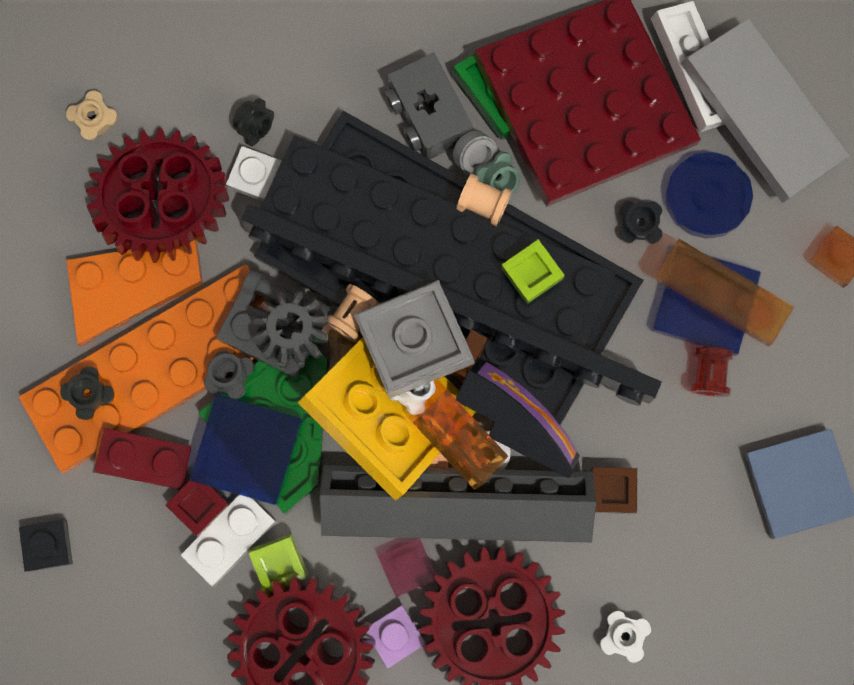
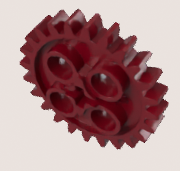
[86,128,229,263]
[418,547,565,685]
[227,574,376,685]

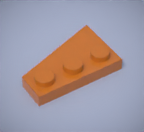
[66,240,203,347]

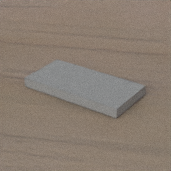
[681,18,849,203]

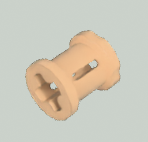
[456,174,512,227]
[327,284,380,343]

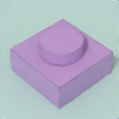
[366,605,426,668]

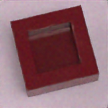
[165,473,230,537]

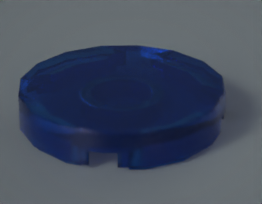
[665,152,753,239]

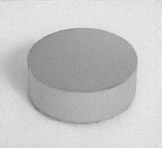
[453,130,498,175]

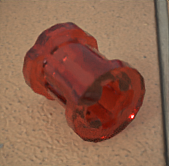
[690,347,734,397]

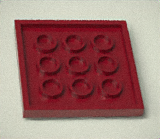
[473,0,701,207]

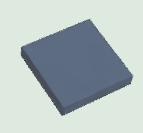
[744,429,854,539]

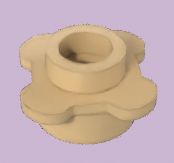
[66,90,118,141]

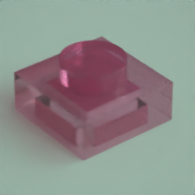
[379,538,435,597]

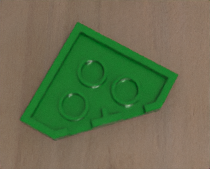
[198,327,329,515]

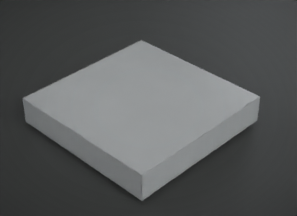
[354,280,474,399]

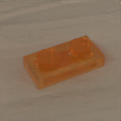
[413,390,508,490]

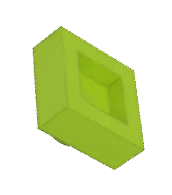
[501,239,565,304]
[248,533,308,592]

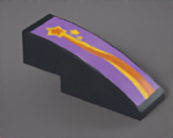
[455,358,580,478]

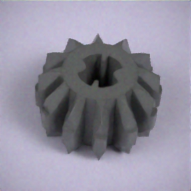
[252,291,329,368]

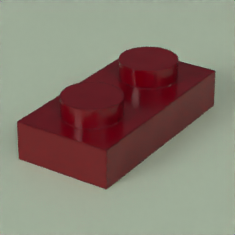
[92,428,192,490]

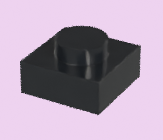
[19,520,73,572]

